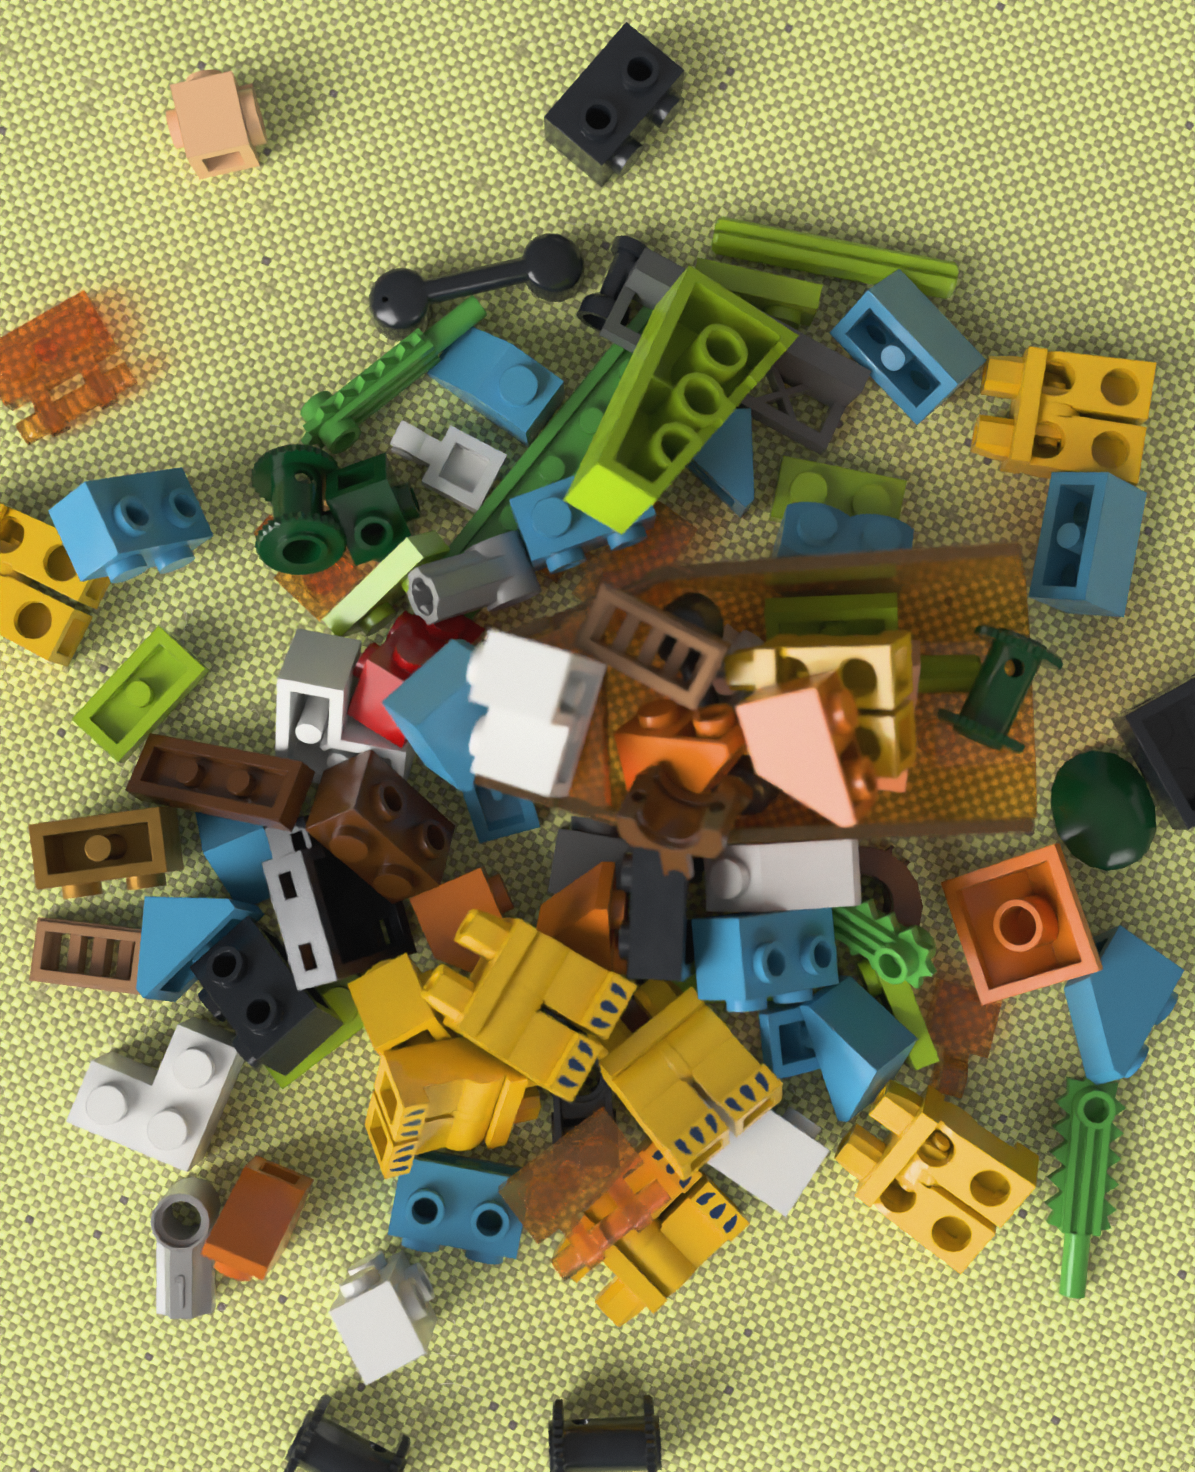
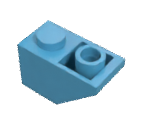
[1064,925,1184,1085]

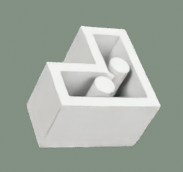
[275,628,415,784]
[468,629,607,797]
[66,1016,244,1172]

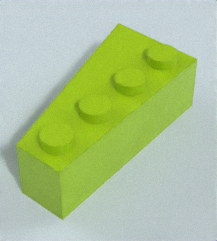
[564,265,799,535]

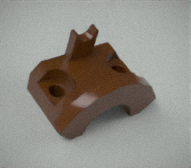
[616,765,754,879]
[858,845,923,928]

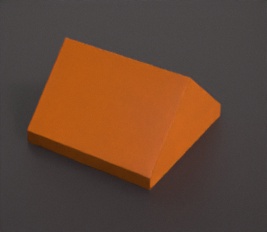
[940,843,1103,1005]

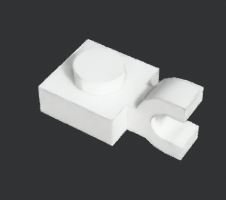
[390,420,507,513]

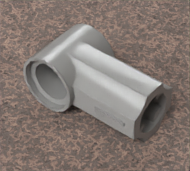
[407,530,542,626]
[150,1177,221,1319]

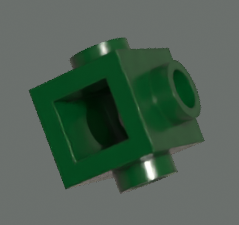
[325,452,422,566]

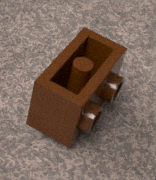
[305,749,455,904]

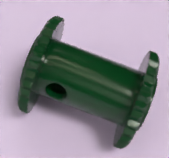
[251,444,347,575]
[937,625,1063,754]

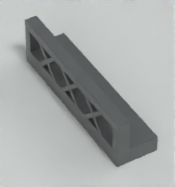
[599,247,871,455]

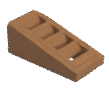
[572,582,732,711]
[29,917,142,995]

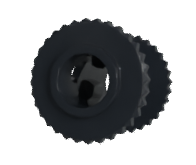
[283,1395,411,1472]
[548,1395,662,1472]

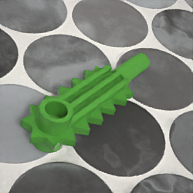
[300,295,487,454]
[832,898,937,989]
[1044,1075,1126,1299]

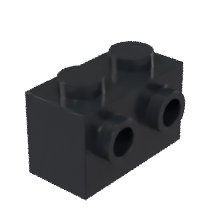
[544,22,685,187]
[189,915,344,1076]

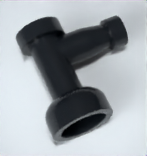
[577,235,648,332]

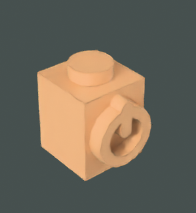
[165,69,268,180]

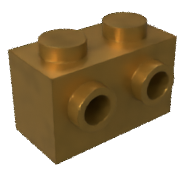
[28,807,184,899]

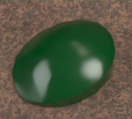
[1050,750,1156,871]

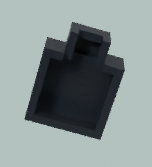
[1111,673,1195,830]
[261,814,417,991]
[619,846,704,981]

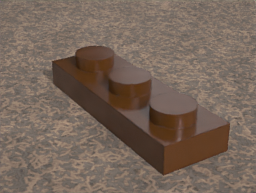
[125,733,316,832]

